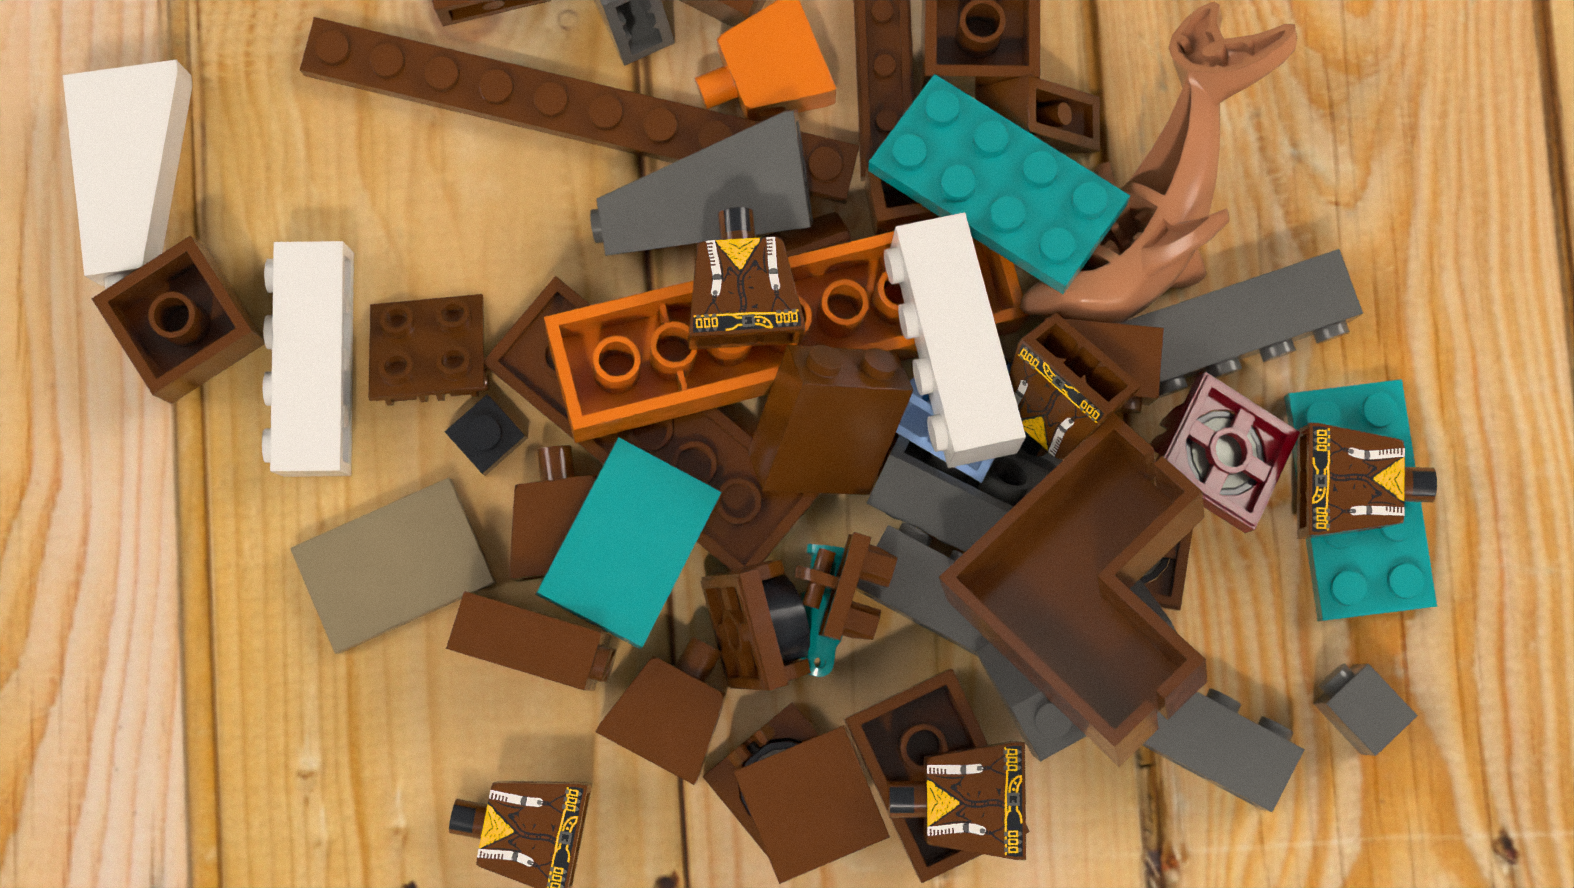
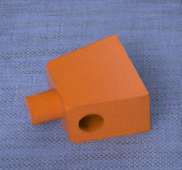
[694,0,836,122]

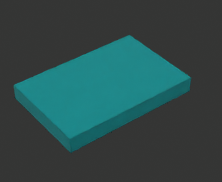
[535,437,721,649]

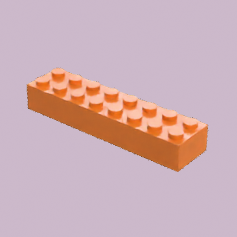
[544,231,1029,443]

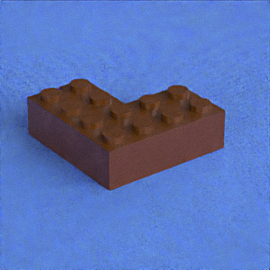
[938,413,1207,767]

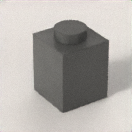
[1313,663,1418,756]

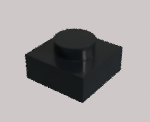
[445,394,528,476]

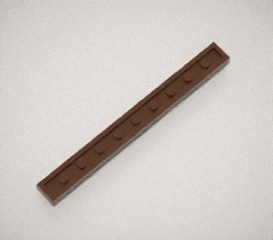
[300,17,859,204]

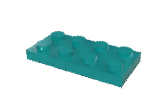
[868,74,1130,295]
[1284,379,1437,621]

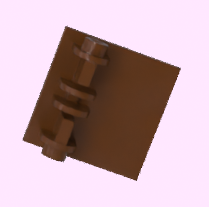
[368,294,490,406]

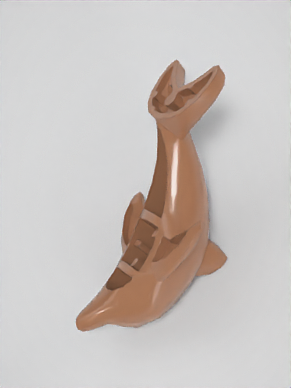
[1020,1,1297,324]

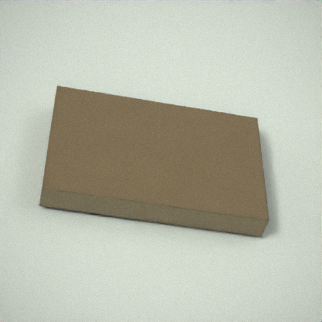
[290,478,496,654]

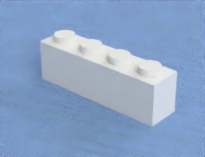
[884,212,1026,468]
[262,241,354,477]

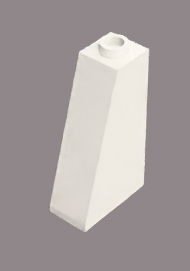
[63,60,192,289]

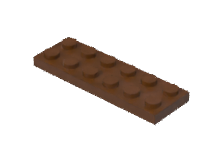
[484,276,820,571]

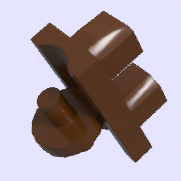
[793,532,898,640]

